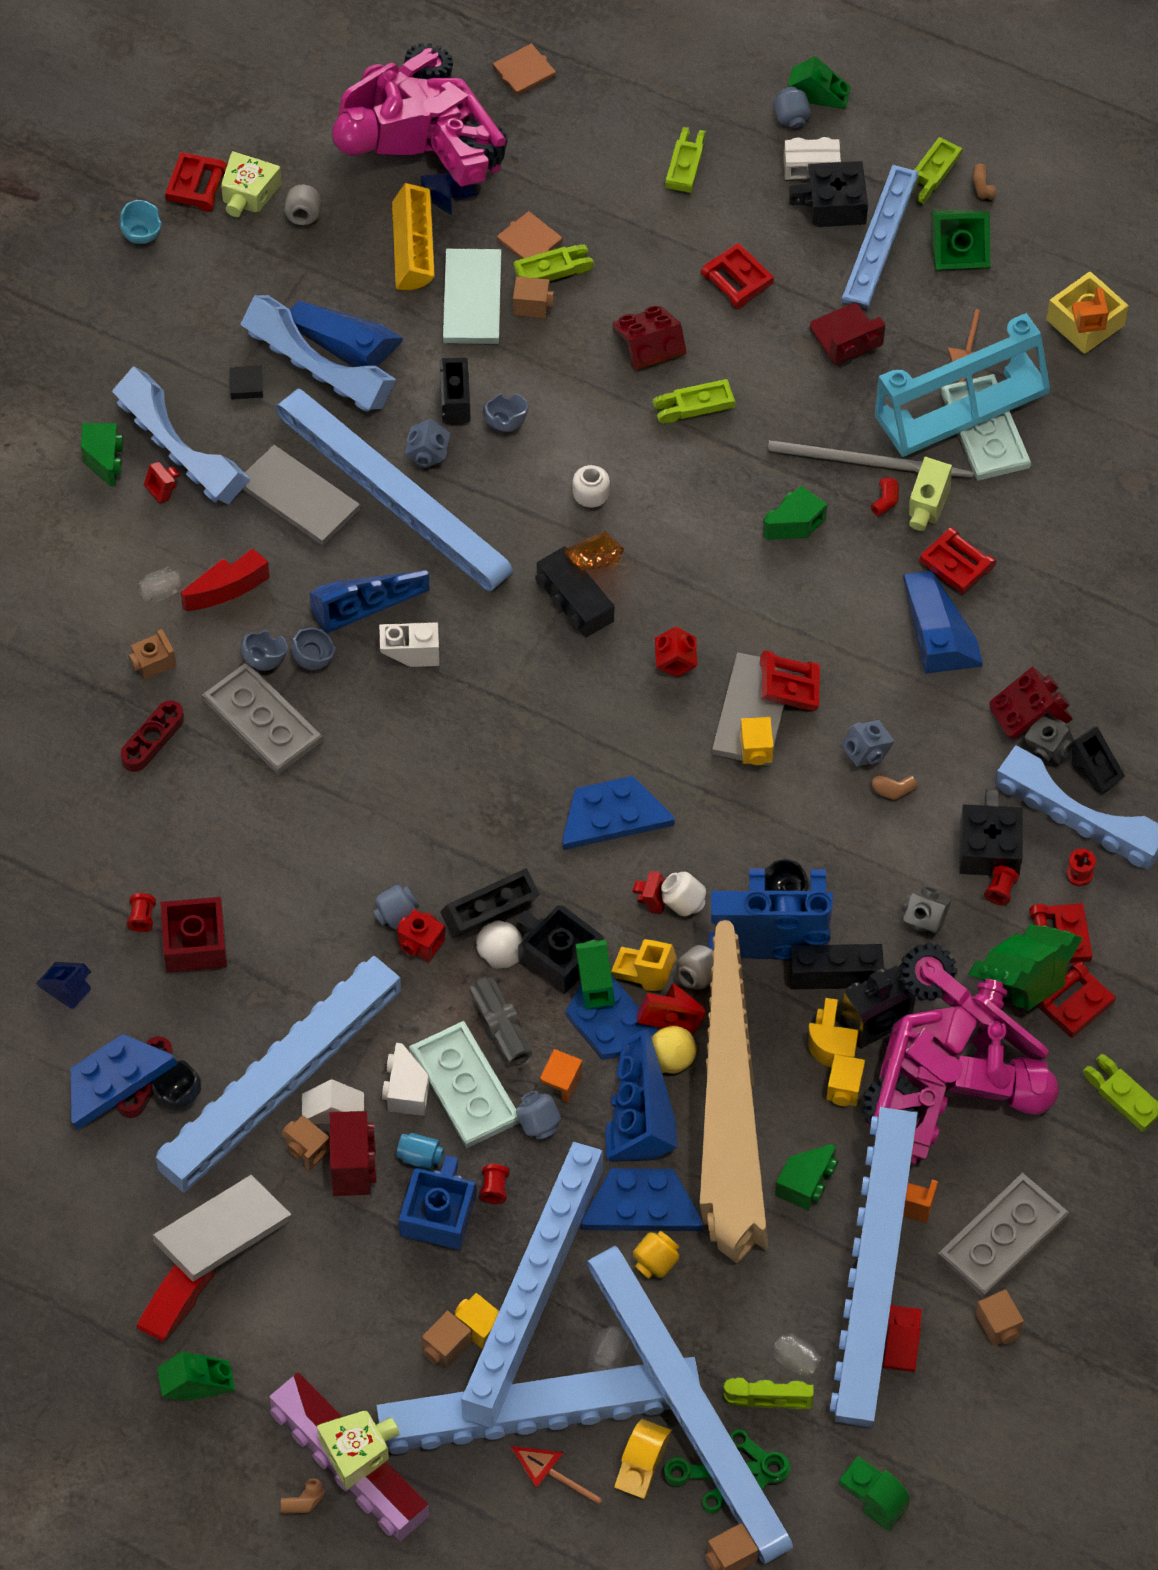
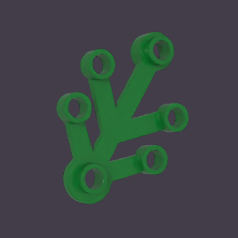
[664,1429,790,1514]

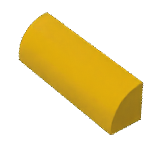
[392,183,435,290]

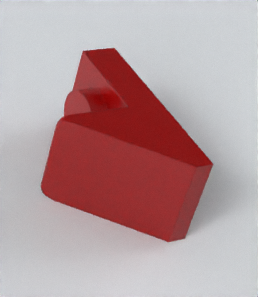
[637,983,706,1034]
[883,1305,922,1372]

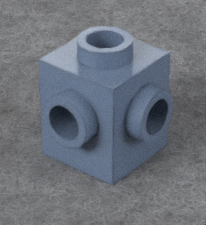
[405,418,450,469]
[841,720,895,766]

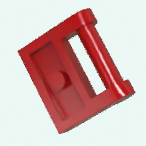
[165,152,228,212]
[700,243,774,309]
[919,527,997,594]
[760,650,820,711]
[1029,903,1093,963]
[1036,961,1116,1038]

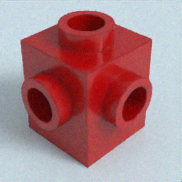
[655,626,698,678]
[396,909,446,963]

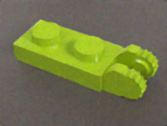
[665,127,706,193]
[912,137,963,204]
[513,244,595,281]
[652,379,735,424]
[1083,1054,1158,1132]
[723,1378,814,1409]

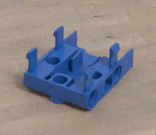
[708,868,833,960]

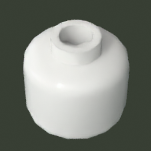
[573,465,610,508]
[661,872,706,916]

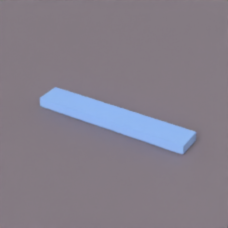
[842,165,919,310]

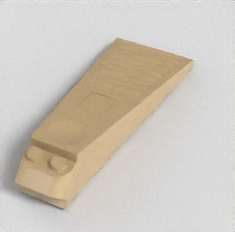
[700,920,769,1263]

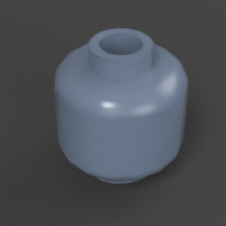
[773,87,812,130]
[373,884,420,929]
[516,1091,561,1139]

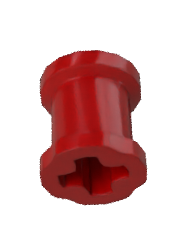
[1066,849,1096,887]
[984,865,1019,906]
[127,893,156,932]
[479,1164,510,1204]

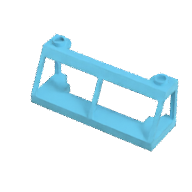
[875,313,1050,457]

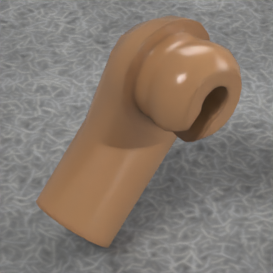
[973,163,996,201]
[871,776,918,800]
[281,1478,325,1514]

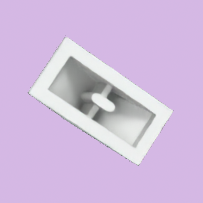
[302,1079,364,1124]

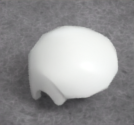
[476,921,523,969]

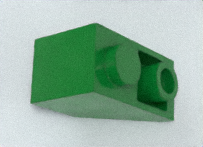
[787,56,851,109]
[81,423,123,486]
[763,485,827,540]
[576,940,615,1009]
[775,1144,839,1211]
[157,1351,235,1401]

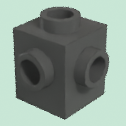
[1024,716,1074,765]
[902,886,952,933]

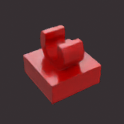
[144,462,180,503]
[632,872,665,914]

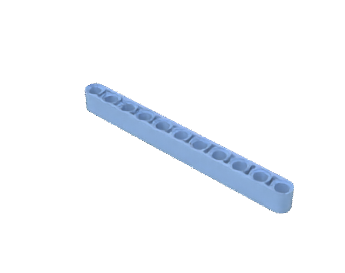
[276,389,513,591]
[587,1246,793,1564]

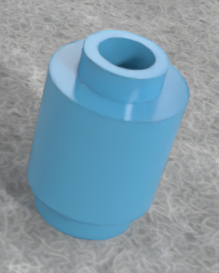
[396,1133,444,1170]

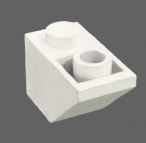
[379,622,439,667]
[382,1043,429,1116]

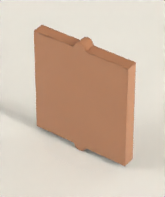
[493,43,556,95]
[497,211,563,259]

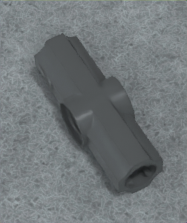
[469,977,532,1066]

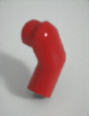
[871,477,899,516]

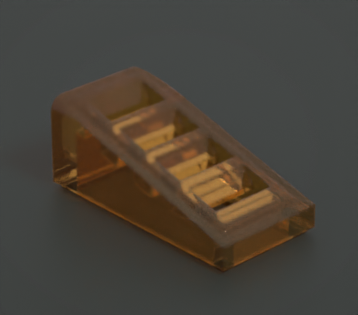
[564,531,624,571]

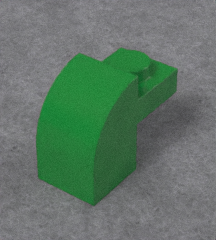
[838,1456,910,1532]

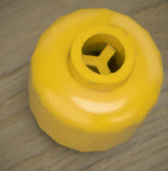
[633,1231,679,1279]

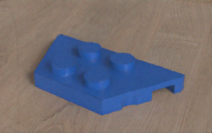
[562,776,675,850]
[566,975,658,1060]
[71,1034,178,1130]
[582,1168,703,1231]

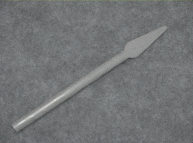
[768,440,974,477]

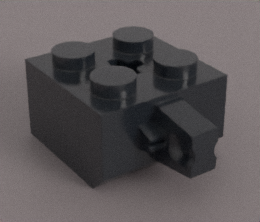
[789,161,868,227]
[959,789,1023,876]
[516,905,604,994]
[841,965,916,1049]

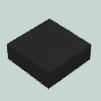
[230,365,263,400]

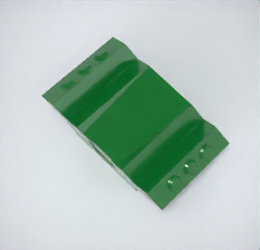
[967,924,1083,1011]

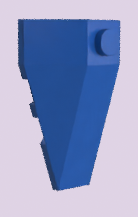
[290,300,403,367]
[309,570,430,634]
[903,571,983,674]
[605,1029,677,1161]

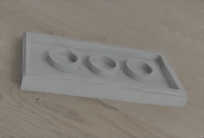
[242,445,360,546]
[712,652,793,766]
[202,663,323,775]
[937,1172,1069,1298]
[153,1175,291,1282]

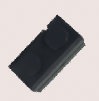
[440,357,471,424]

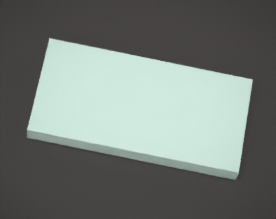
[443,249,501,344]
[940,374,1031,481]
[409,1021,520,1149]

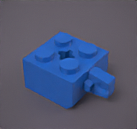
[399,1155,477,1250]

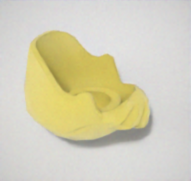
[651,1026,697,1074]

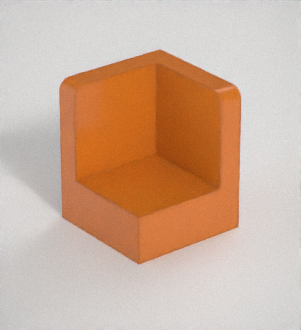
[1072,287,1109,333]
[540,1049,582,1103]
[903,1179,938,1223]

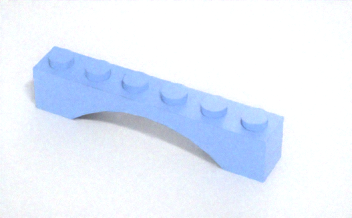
[240,295,396,411]
[112,366,251,505]
[995,745,1158,871]

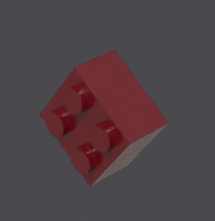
[160,897,227,972]
[330,1111,376,1196]

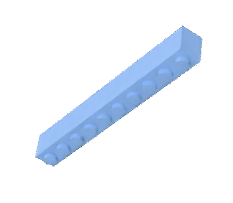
[156,956,401,1193]
[830,1107,917,1428]
[461,1142,603,1428]
[376,1357,700,1454]

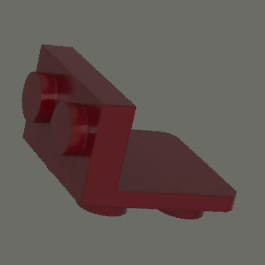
[810,303,885,365]
[612,306,687,370]
[989,666,1073,739]

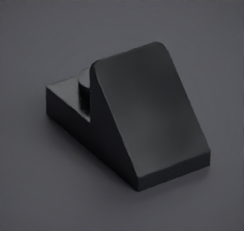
[1072,726,1125,792]

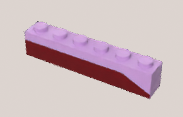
[269,1372,429,1542]

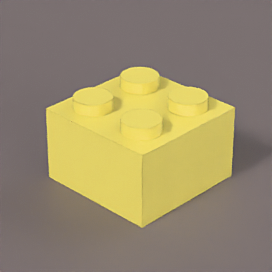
[1046,272,1129,354]

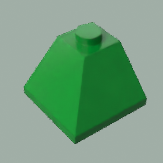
[931,210,991,270]

